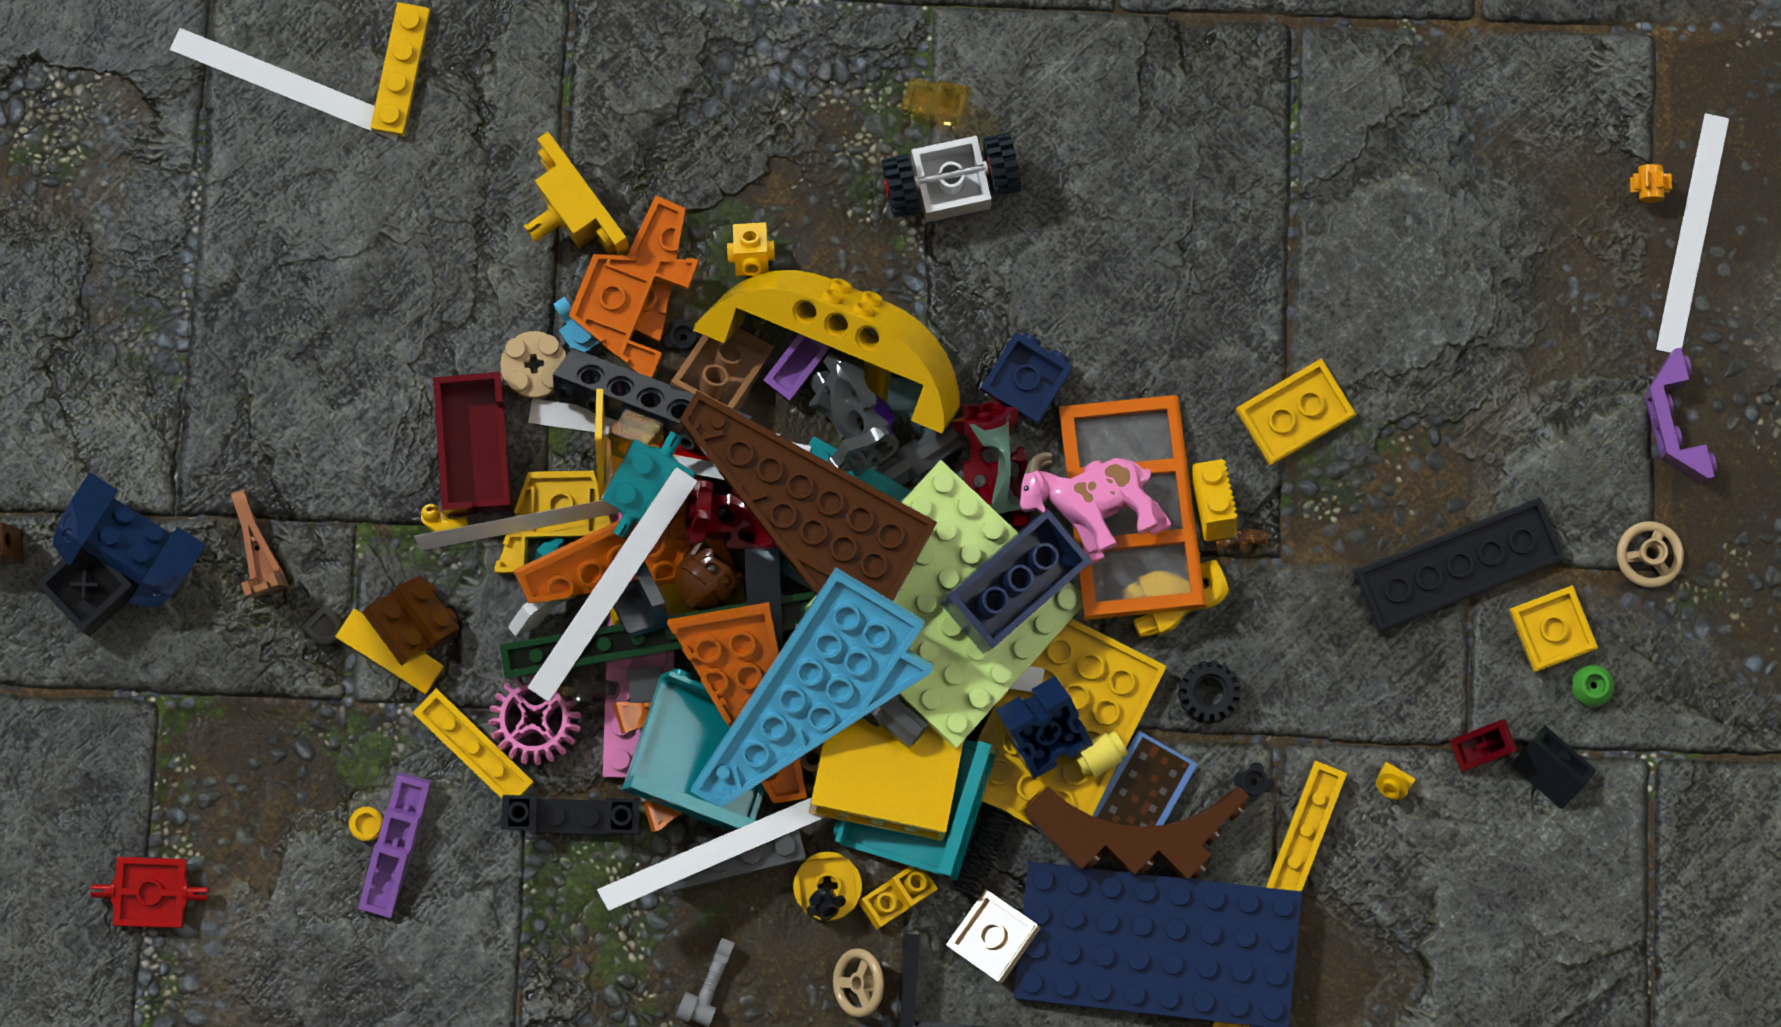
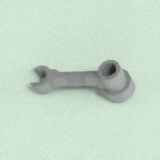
[675,938,735,1027]

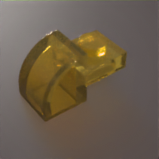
[901,77,972,126]

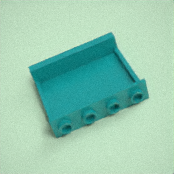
[621,669,765,832]
[834,739,998,880]

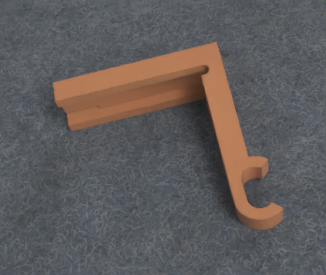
[231,489,289,598]

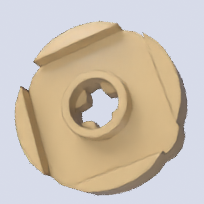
[500,331,566,399]

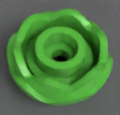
[1572,665,1614,708]

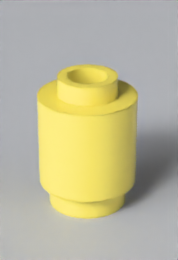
[1075,731,1128,778]

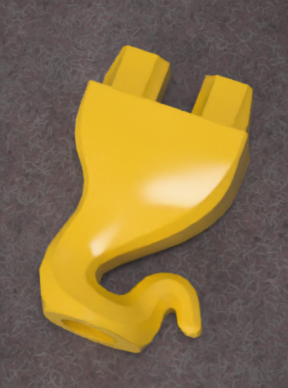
[1121,552,1229,638]

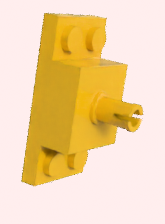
[523,131,630,255]

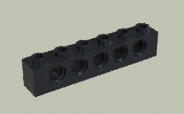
[553,348,752,455]

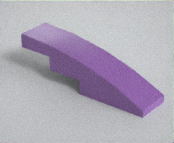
[358,772,432,918]

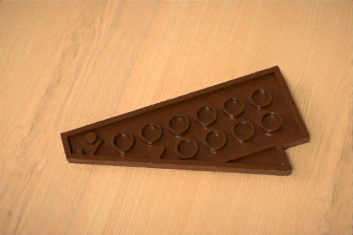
[680,391,937,601]

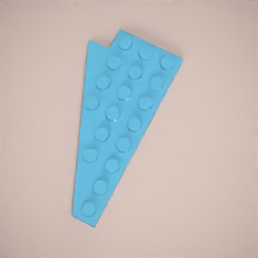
[690,567,934,807]

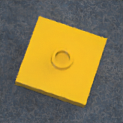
[1508,585,1598,673]

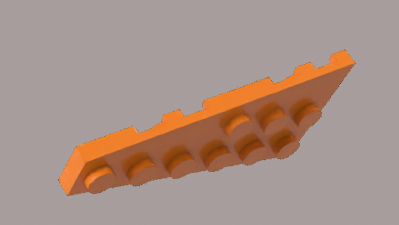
[513,496,736,604]

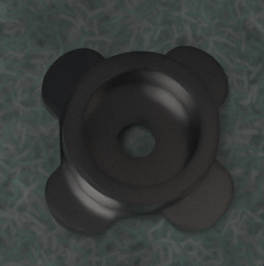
[664,318,703,357]
[1233,762,1274,803]
[807,888,846,921]

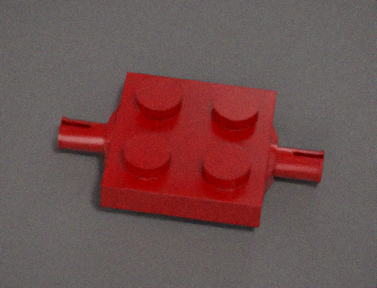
[90,857,209,928]

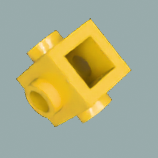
[727,222,775,276]

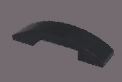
[745,547,784,652]

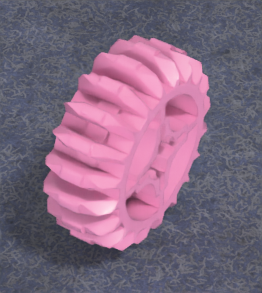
[489,676,581,765]

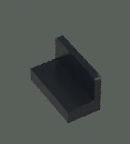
[613,561,668,638]
[1511,725,1596,809]

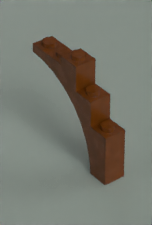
[1019,786,1249,879]

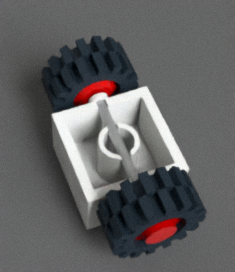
[881,132,1022,222]

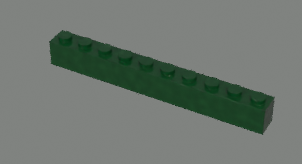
[499,591,815,680]

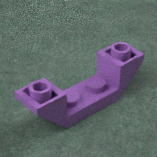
[1644,348,1717,484]

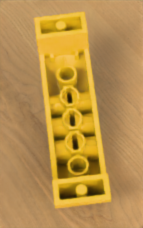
[693,270,960,434]

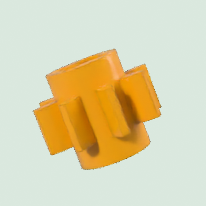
[1630,164,1672,203]

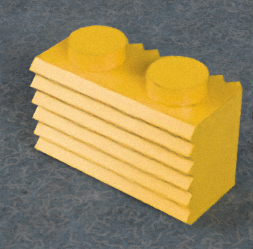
[1192,459,1238,541]

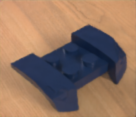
[53,472,206,607]

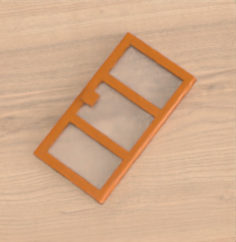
[1059,395,1206,620]

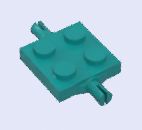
[601,431,695,539]

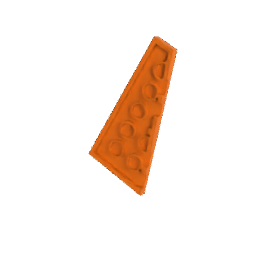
[667,602,807,804]

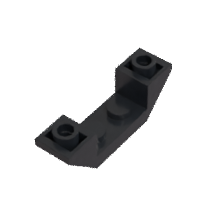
[501,795,640,836]

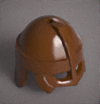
[675,539,744,610]

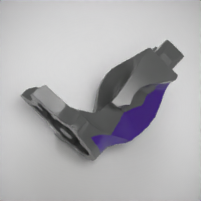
[809,351,899,477]

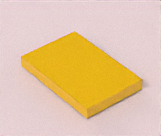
[1235,358,1356,467]

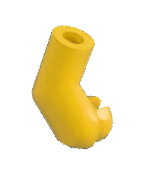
[421,504,469,532]

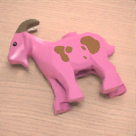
[1020,452,1171,567]

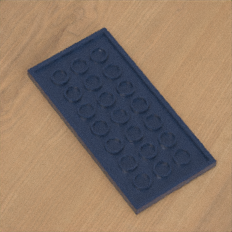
[1013,862,1302,1027]

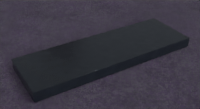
[1352,497,1566,634]

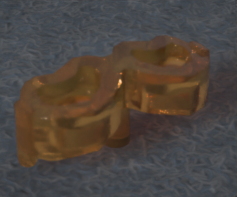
[1216,529,1269,553]

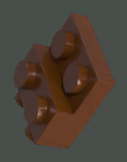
[362,575,460,666]

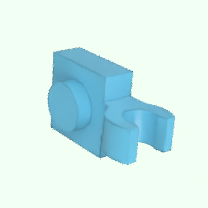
[553,297,601,353]

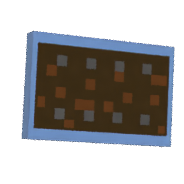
[1093,730,1198,827]

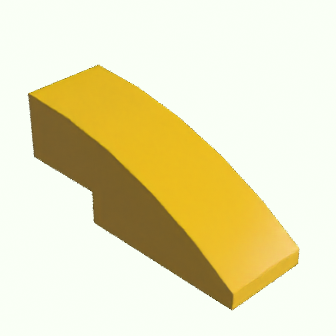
[335,608,444,695]

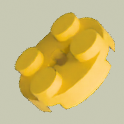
[793,852,862,921]

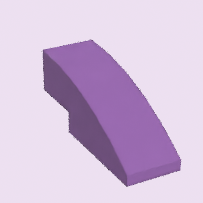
[764,334,835,401]

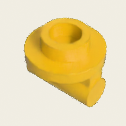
[1376,761,1416,800]

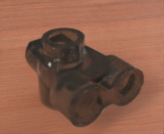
[559,667,620,708]

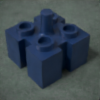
[996,676,1093,779]

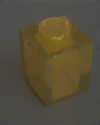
[608,409,663,459]

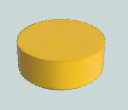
[349,807,383,842]

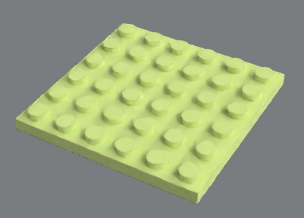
[804,460,1082,749]

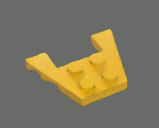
[494,470,612,574]

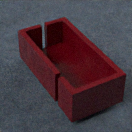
[433,372,514,517]

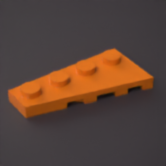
[627,195,686,343]

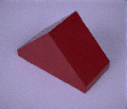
[1449,718,1517,772]

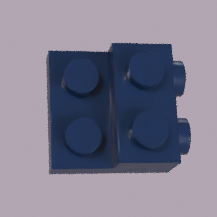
[980,332,1073,425]

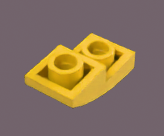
[858,867,938,930]

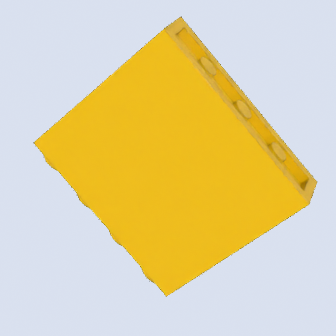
[808,702,964,841]

